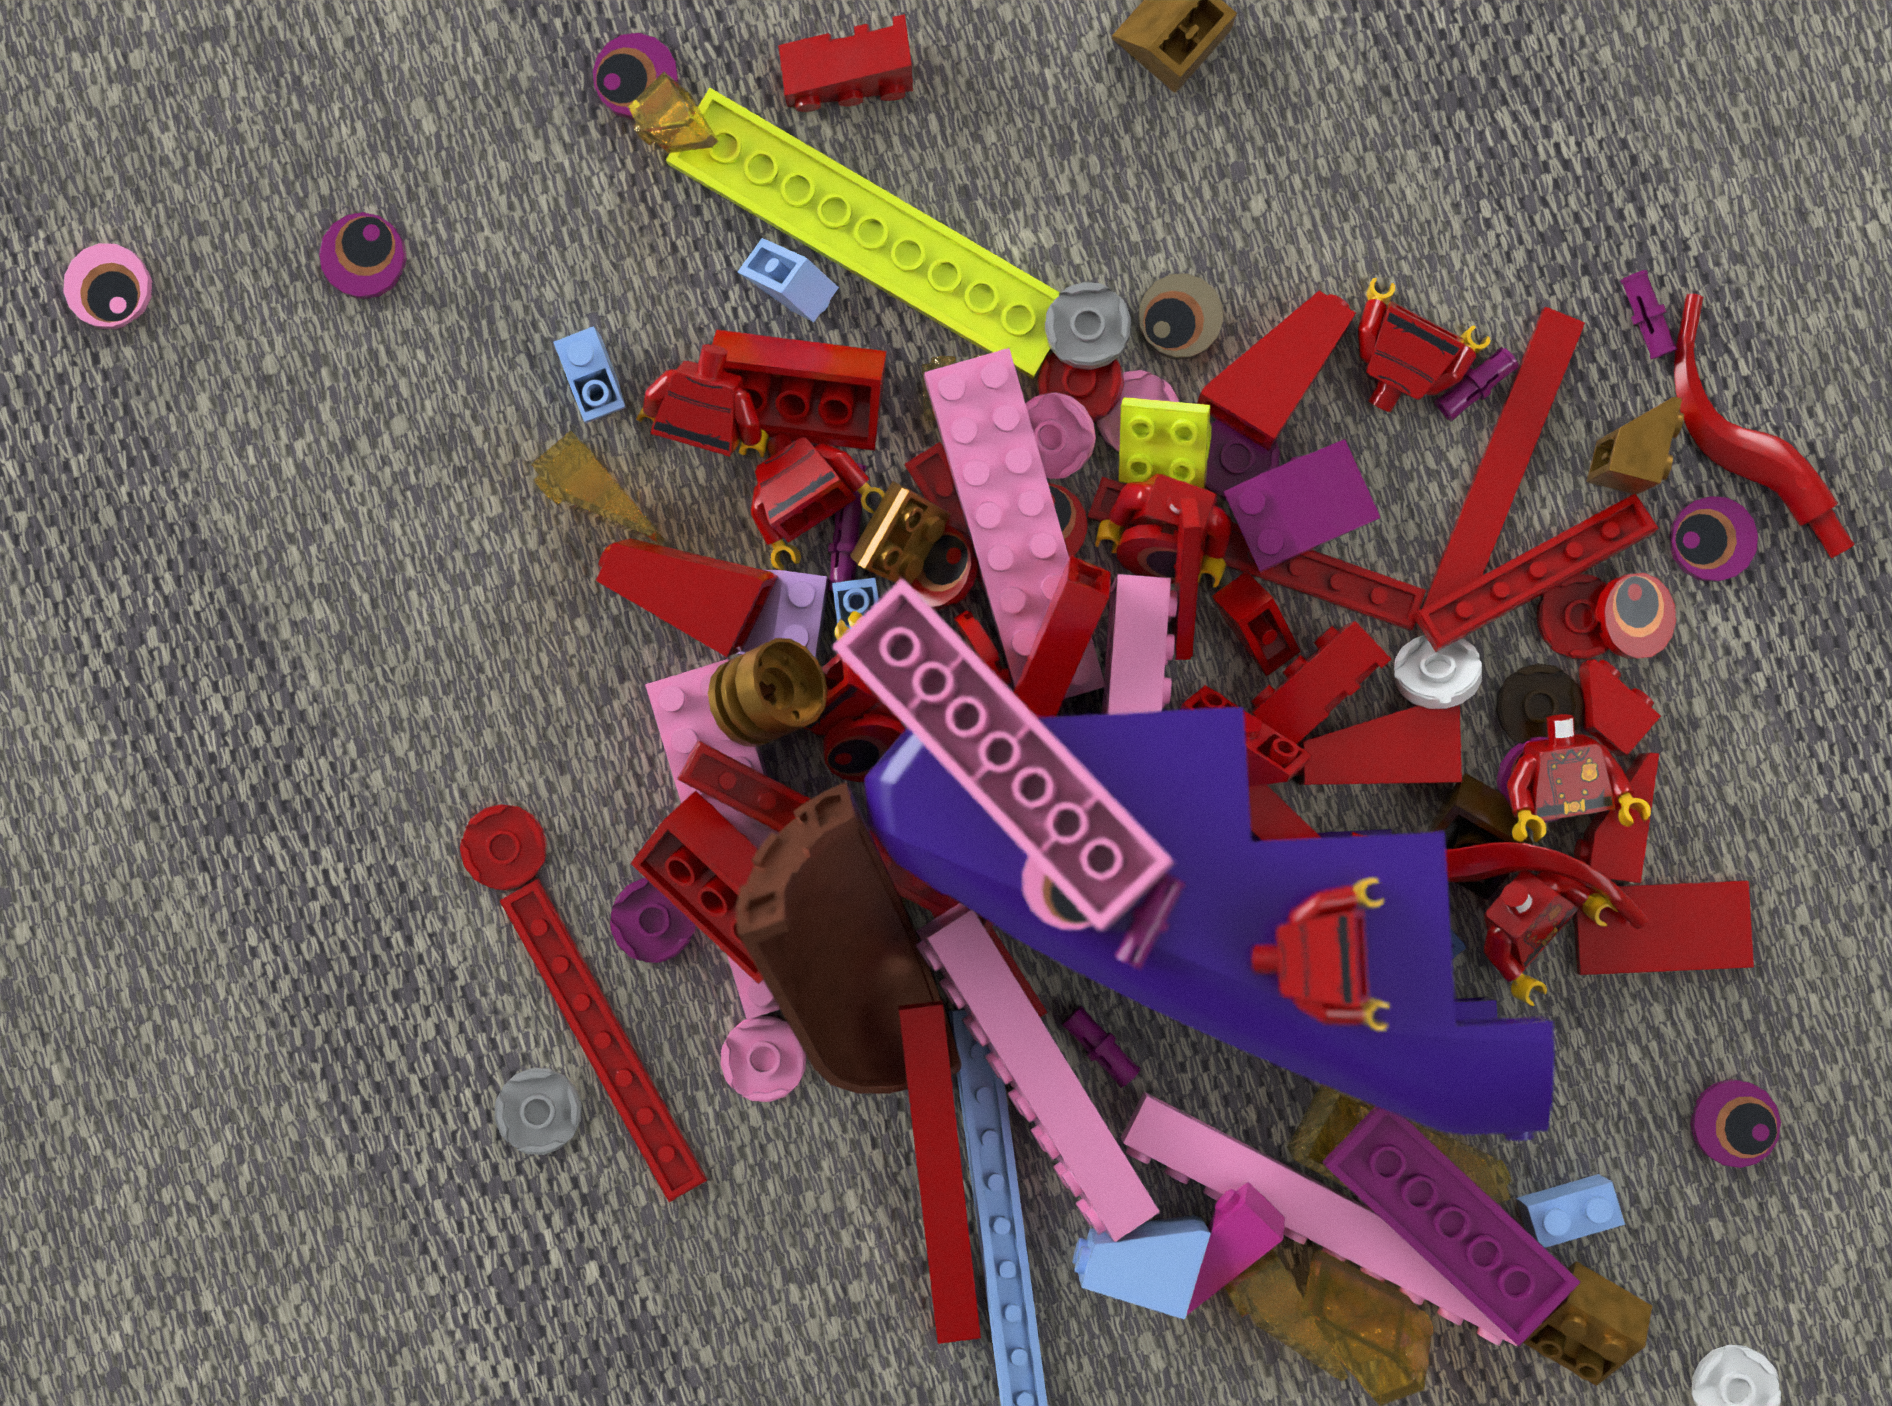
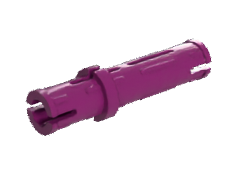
[828,463,866,593]

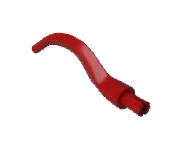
[1674,294,1855,558]
[1350,832,1648,929]

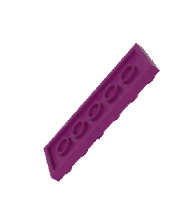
[1323,1106,1581,1346]

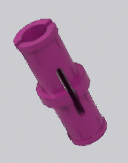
[1620,270,1678,360]
[1434,347,1519,422]
[1114,873,1186,970]
[1061,1005,1141,1088]

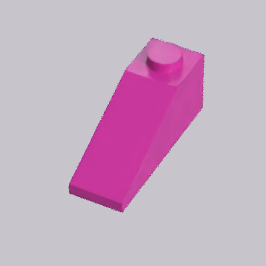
[1186,1182,1285,1315]

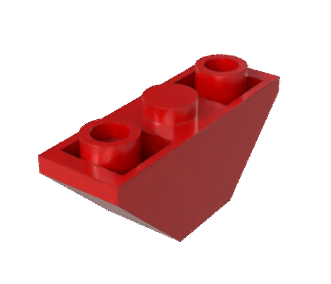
[1180,685,1312,787]

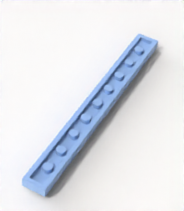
[949,1009,1048,1406]

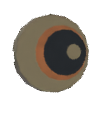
[1138,273,1223,360]

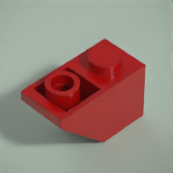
[1579,659,1661,756]

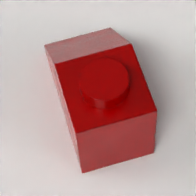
[1212,571,1301,676]

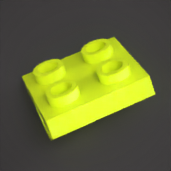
[1119,397,1212,489]

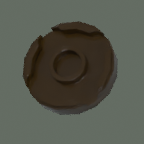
[1496,663,1584,744]

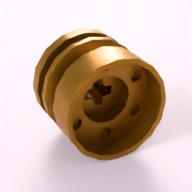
[708,638,828,747]

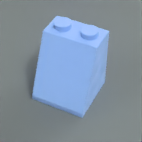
[1072,1215,1211,1320]

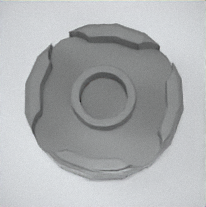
[1045,282,1131,370]
[494,1068,582,1155]

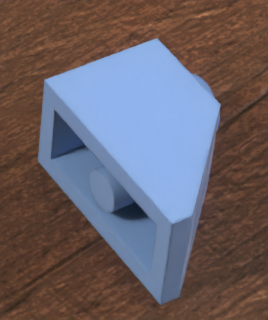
[738,238,839,322]

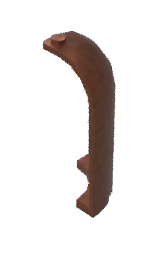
[737,782,962,1094]

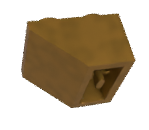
[1112,0,1237,93]
[1586,397,1684,495]
[850,481,951,585]
[1523,1261,1652,1386]

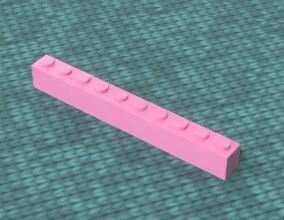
[1120,1092,1517,1346]

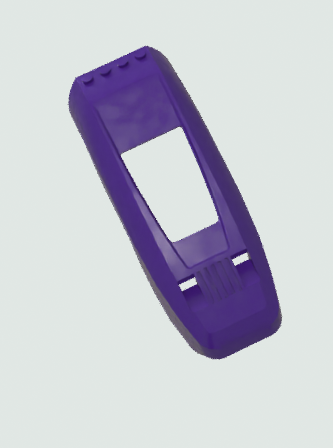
[865,707,1554,1141]

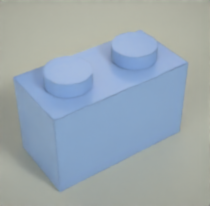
[1516,1174,1625,1248]

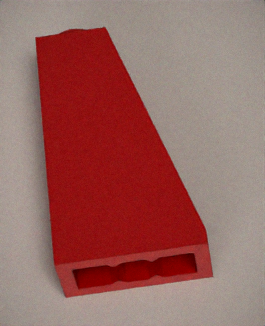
[1197,291,1356,451]
[596,538,778,657]
[1013,555,1111,718]
[1294,704,1462,785]

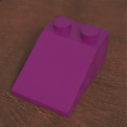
[1223,439,1381,572]

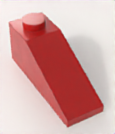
[1574,752,1659,883]

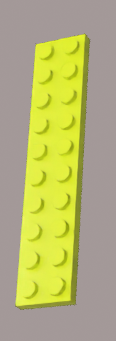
[666,88,1060,379]

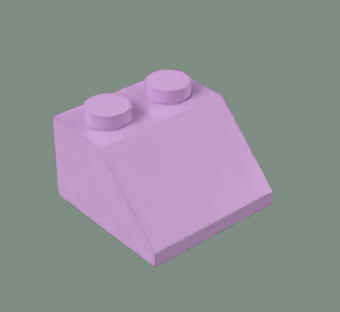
[736,570,829,660]

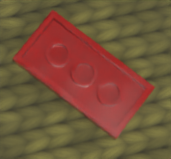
[1574,880,1754,975]

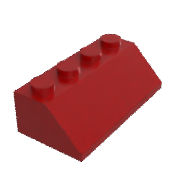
[712,330,887,451]
[630,790,763,984]

